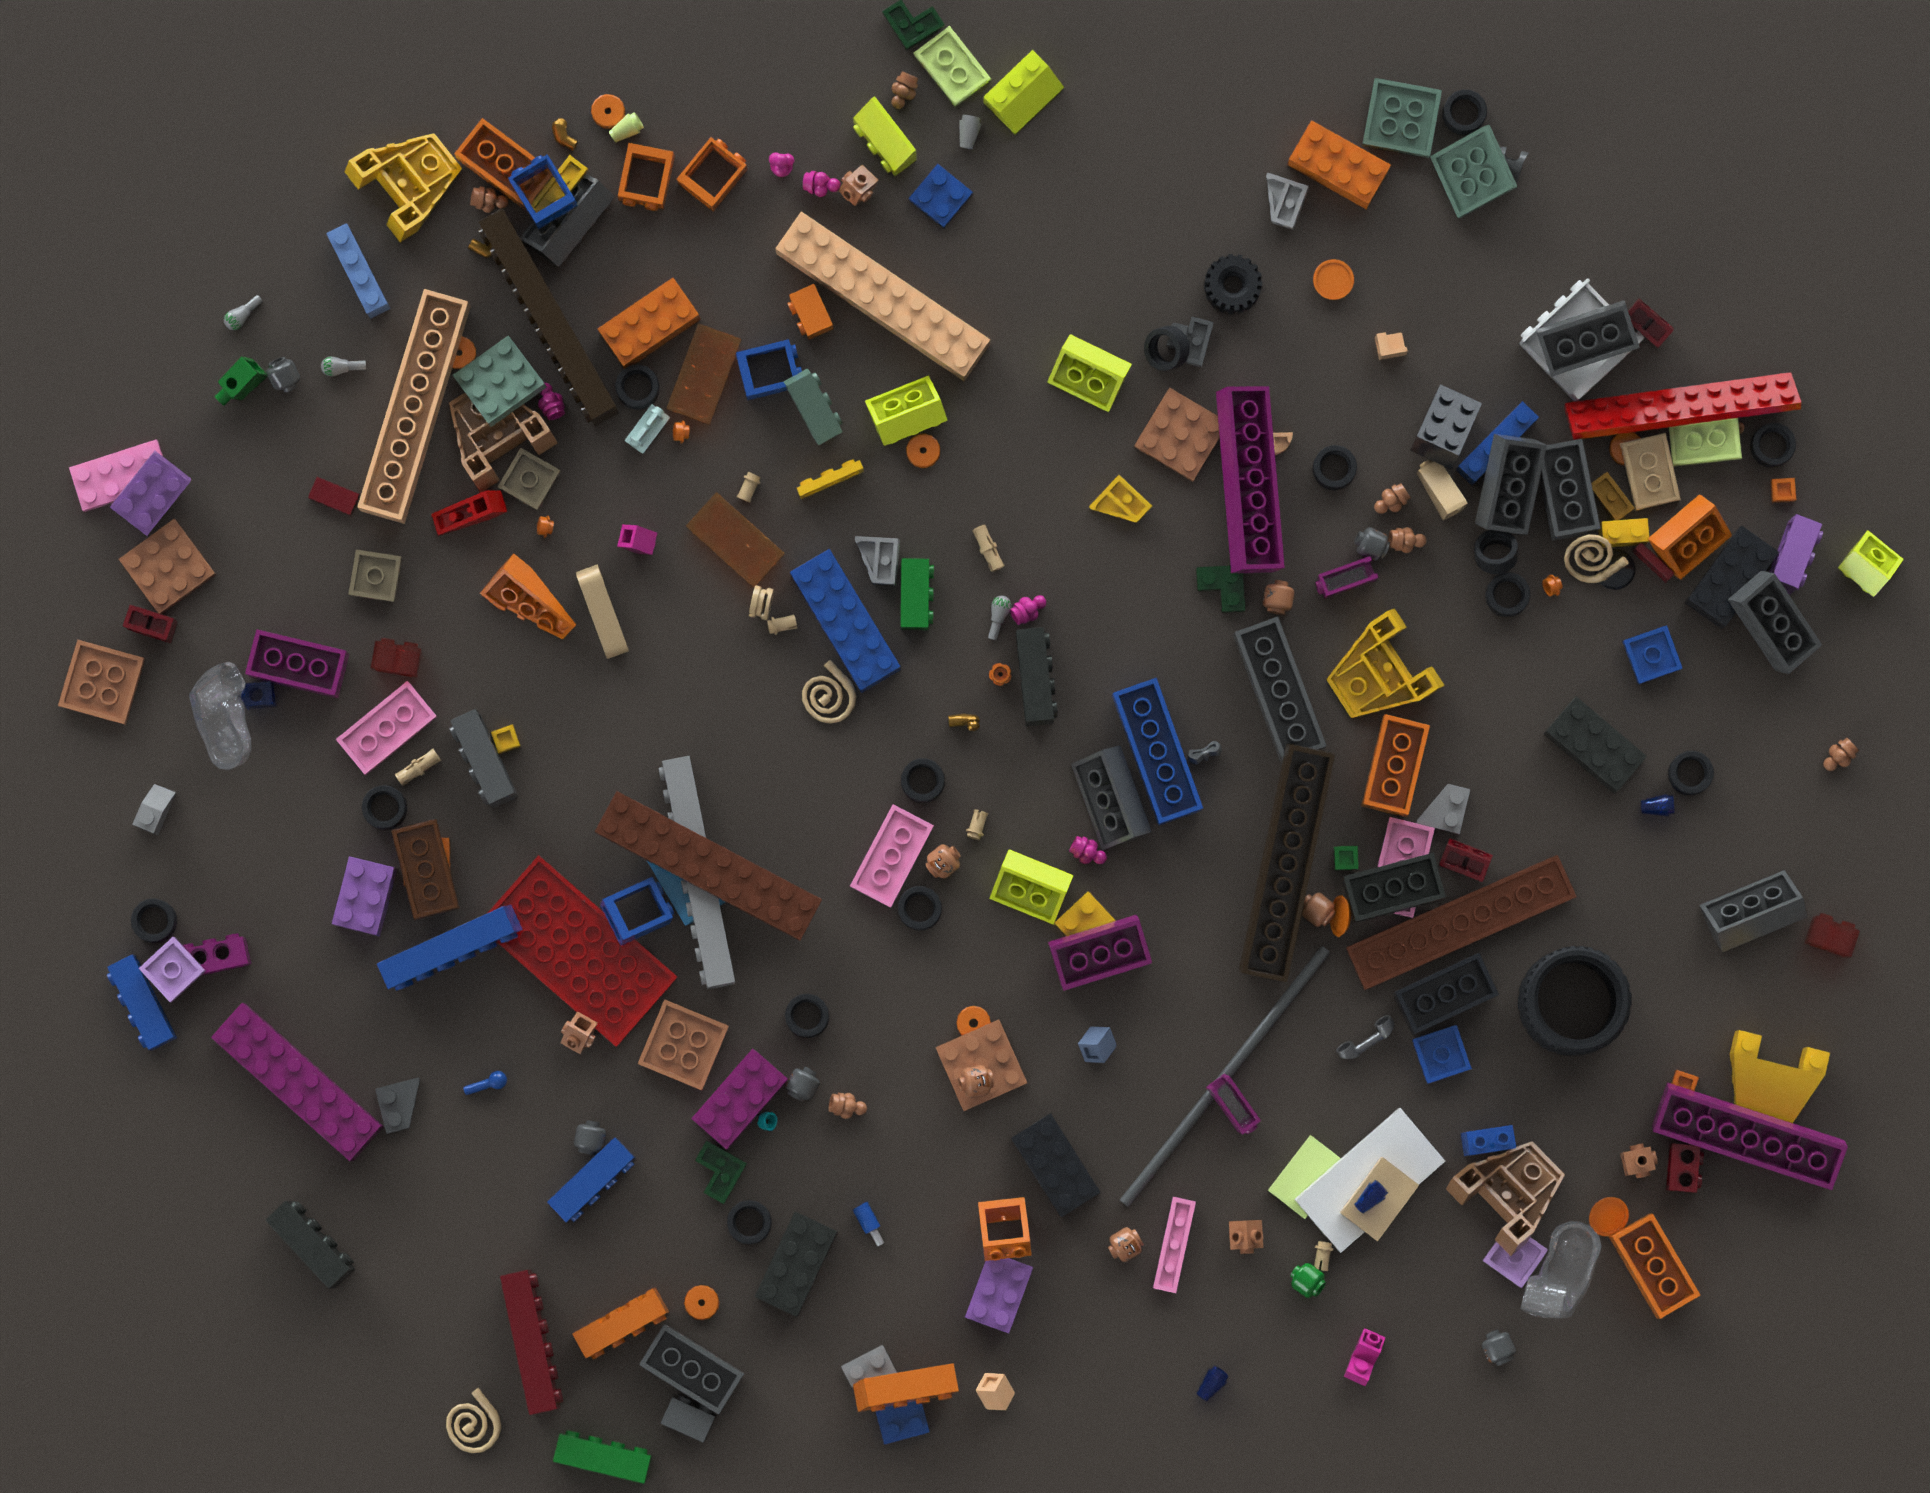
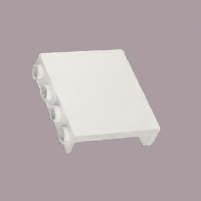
[1519,278,1645,402]

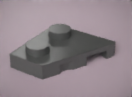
[375,1077,420,1134]

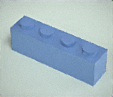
[326,223,391,319]

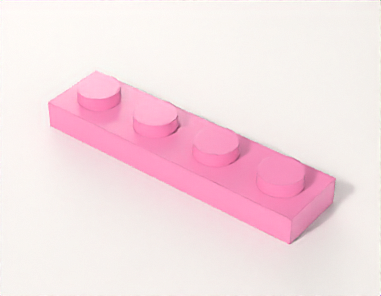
[1153,1197,1196,1293]

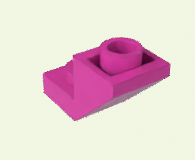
[1344,1328,1385,1386]

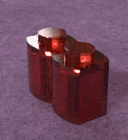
[370,638,422,678]
[1804,913,1860,958]

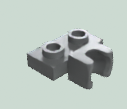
[1166,317,1214,367]

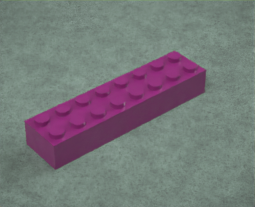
[1216,386,1285,574]
[211,1003,384,1162]
[1652,1082,1848,1190]

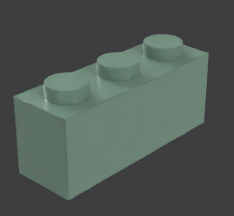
[784,369,843,445]

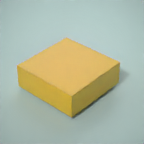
[491,724,521,754]

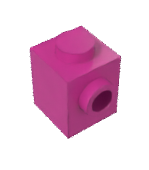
[617,524,657,555]

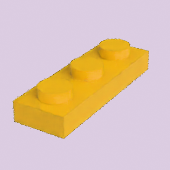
[531,155,588,213]
[797,459,864,499]

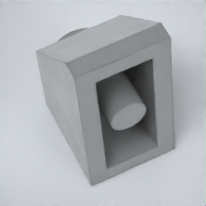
[132,784,176,835]

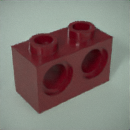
[1628,298,1674,348]
[123,605,178,644]
[1439,839,1493,882]
[1666,1143,1704,1193]

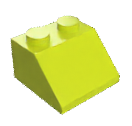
[1838,530,1903,597]

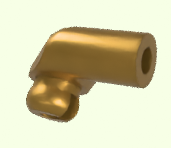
[552,118,578,151]
[468,238,492,258]
[948,714,980,731]

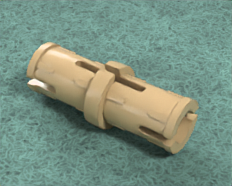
[972,524,1005,572]
[395,749,441,786]

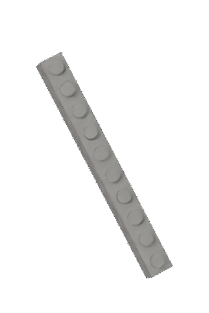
[658,756,735,990]

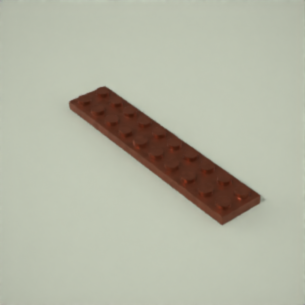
[595,791,822,941]
[1346,855,1577,990]

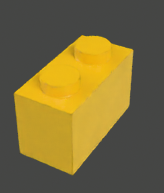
[1599,518,1649,548]

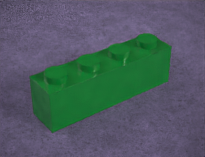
[553,1430,652,1484]

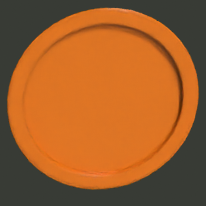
[1313,259,1354,300]
[1330,895,1351,937]
[1589,1197,1629,1237]

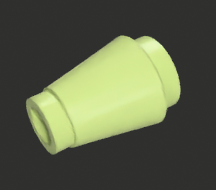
[609,112,644,143]

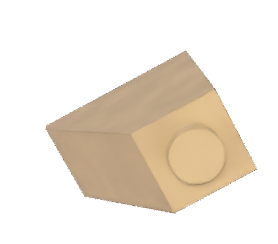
[1416,459,1468,521]

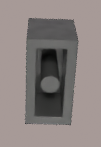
[661,1395,716,1443]

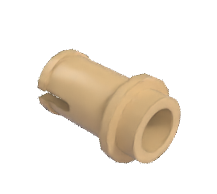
[737,472,761,503]
[767,614,797,635]
[966,809,988,840]
[1314,1241,1334,1271]

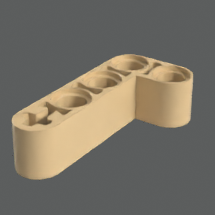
[576,564,629,659]

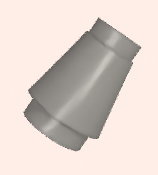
[959,115,982,149]

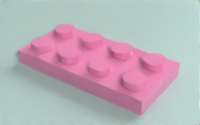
[69,439,163,512]
[336,681,437,775]
[850,804,934,908]
[1377,817,1435,918]

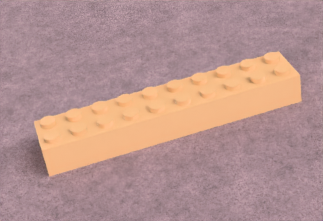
[775,211,990,381]
[358,289,471,524]

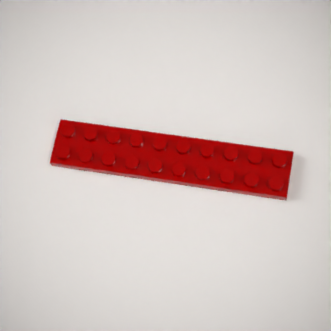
[1564,372,1801,440]

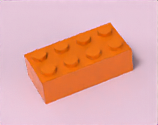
[454,118,553,212]
[1287,120,1391,210]
[597,278,701,369]
[1361,714,1430,817]
[1609,1213,1701,1319]

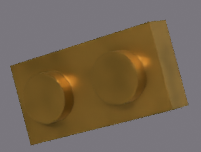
[1591,472,1635,520]

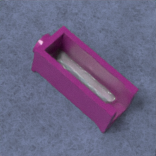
[1315,556,1378,599]
[1206,1074,1261,1135]

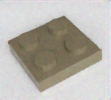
[498,448,561,511]
[348,550,402,603]

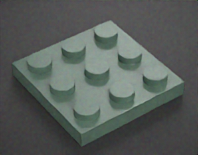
[1362,78,1442,158]
[1430,125,1517,218]
[453,335,547,427]

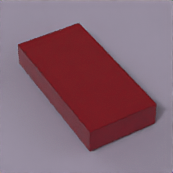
[308,477,360,516]
[1632,543,1674,583]

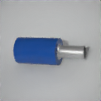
[852,1202,884,1247]

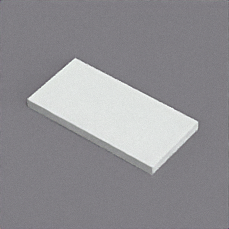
[1294,1108,1445,1253]

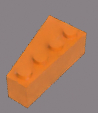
[572,1288,669,1360]
[853,1363,959,1412]

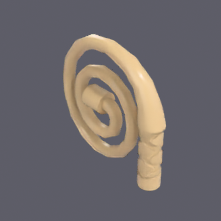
[1564,534,1628,583]
[802,660,857,724]
[446,1388,501,1454]

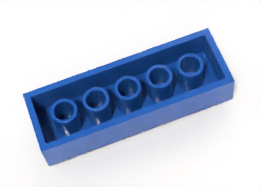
[790,549,901,693]
[1112,678,1203,826]
[377,905,523,991]

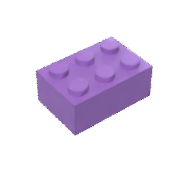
[110,450,191,536]
[1769,514,1823,594]
[332,856,397,937]
[965,1258,1033,1334]

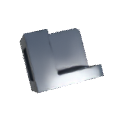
[1078,1027,1117,1063]

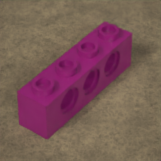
[183,933,251,976]

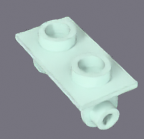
[624,404,670,454]

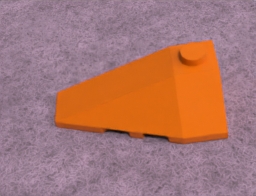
[480,553,576,639]

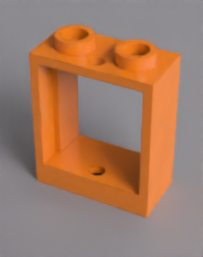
[677,137,747,212]
[618,143,675,211]
[978,1197,1031,1261]

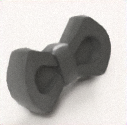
[1188,741,1222,765]

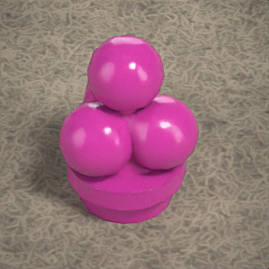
[769,153,795,177]
[803,171,841,197]
[538,383,565,420]
[1010,595,1047,625]
[1069,836,1107,864]

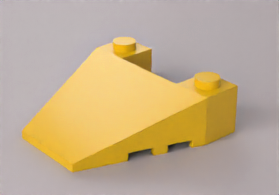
[345,133,462,242]
[1326,608,1445,718]
[1730,1030,1830,1123]

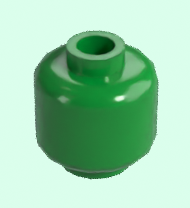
[1290,1263,1326,1298]

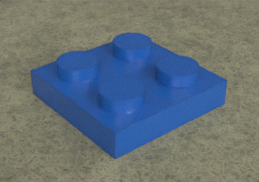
[909,164,973,228]
[1622,625,1683,685]
[1412,1025,1472,1084]
[876,1401,930,1445]

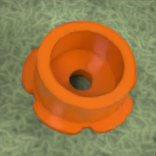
[673,421,689,443]
[537,515,554,538]
[1542,574,1563,596]
[989,663,1012,686]

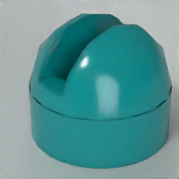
[757,1112,777,1131]

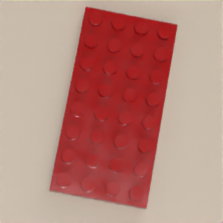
[488,855,678,1047]

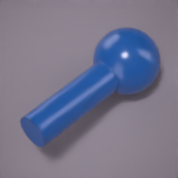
[463,1071,507,1095]

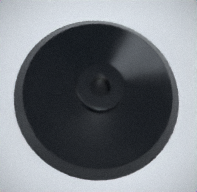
[1594,549,1636,590]

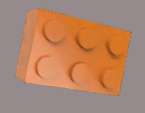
[1648,494,1732,580]

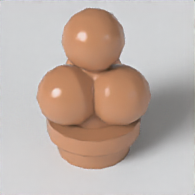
[891,71,918,109]
[470,186,508,213]
[1374,483,1411,514]
[1388,527,1427,553]
[1823,737,1859,771]
[829,1092,867,1119]

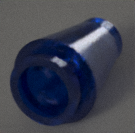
[1641,794,1675,816]
[1354,1179,1389,1214]
[1196,1365,1229,1401]

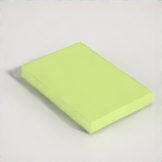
[913,26,991,107]
[1669,418,1742,467]
[1268,1135,1341,1219]

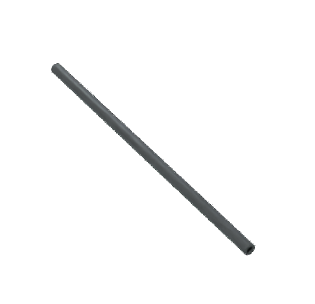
[1120,946,1330,1207]

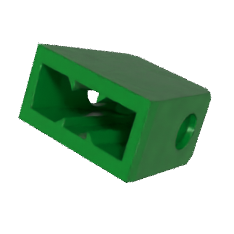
[215,356,267,406]

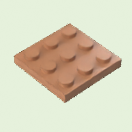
[1134,387,1220,482]
[119,518,216,614]
[58,639,145,725]
[638,999,729,1091]
[935,1019,1027,1111]

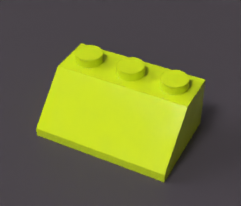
[983,50,1064,135]
[853,96,917,176]
[1047,334,1132,412]
[865,375,948,446]
[989,849,1073,925]

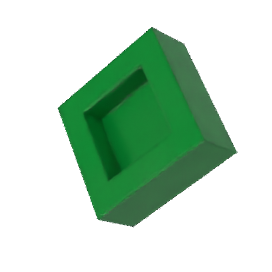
[1334,846,1358,870]

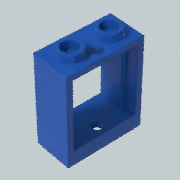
[508,154,578,229]
[736,339,802,400]
[600,877,674,946]
[1460,1125,1516,1156]

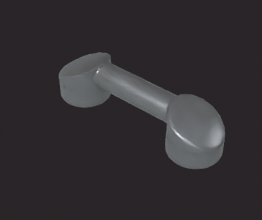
[1336,1015,1394,1059]

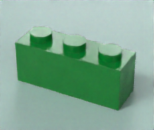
[901,558,934,630]

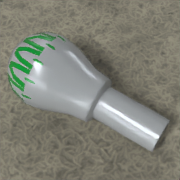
[224,295,263,330]
[321,356,366,377]
[988,596,1012,640]

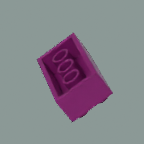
[245,629,350,698]
[1048,915,1152,991]
[691,1048,788,1150]

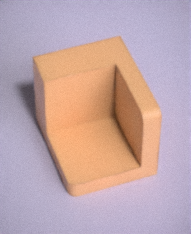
[1375,332,1408,360]
[976,1373,1015,1411]

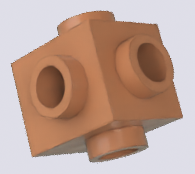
[839,165,879,206]
[560,1012,598,1054]
[1620,1143,1658,1178]
[1229,1220,1263,1254]

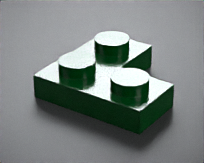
[882,0,945,51]
[1196,565,1245,613]
[695,1140,747,1204]

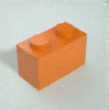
[787,284,833,340]

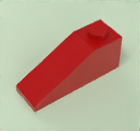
[431,490,507,536]

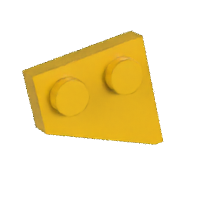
[1089,475,1153,523]
[1054,891,1116,936]

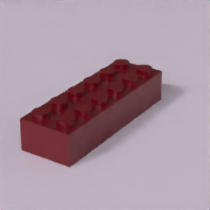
[500,1270,564,1415]

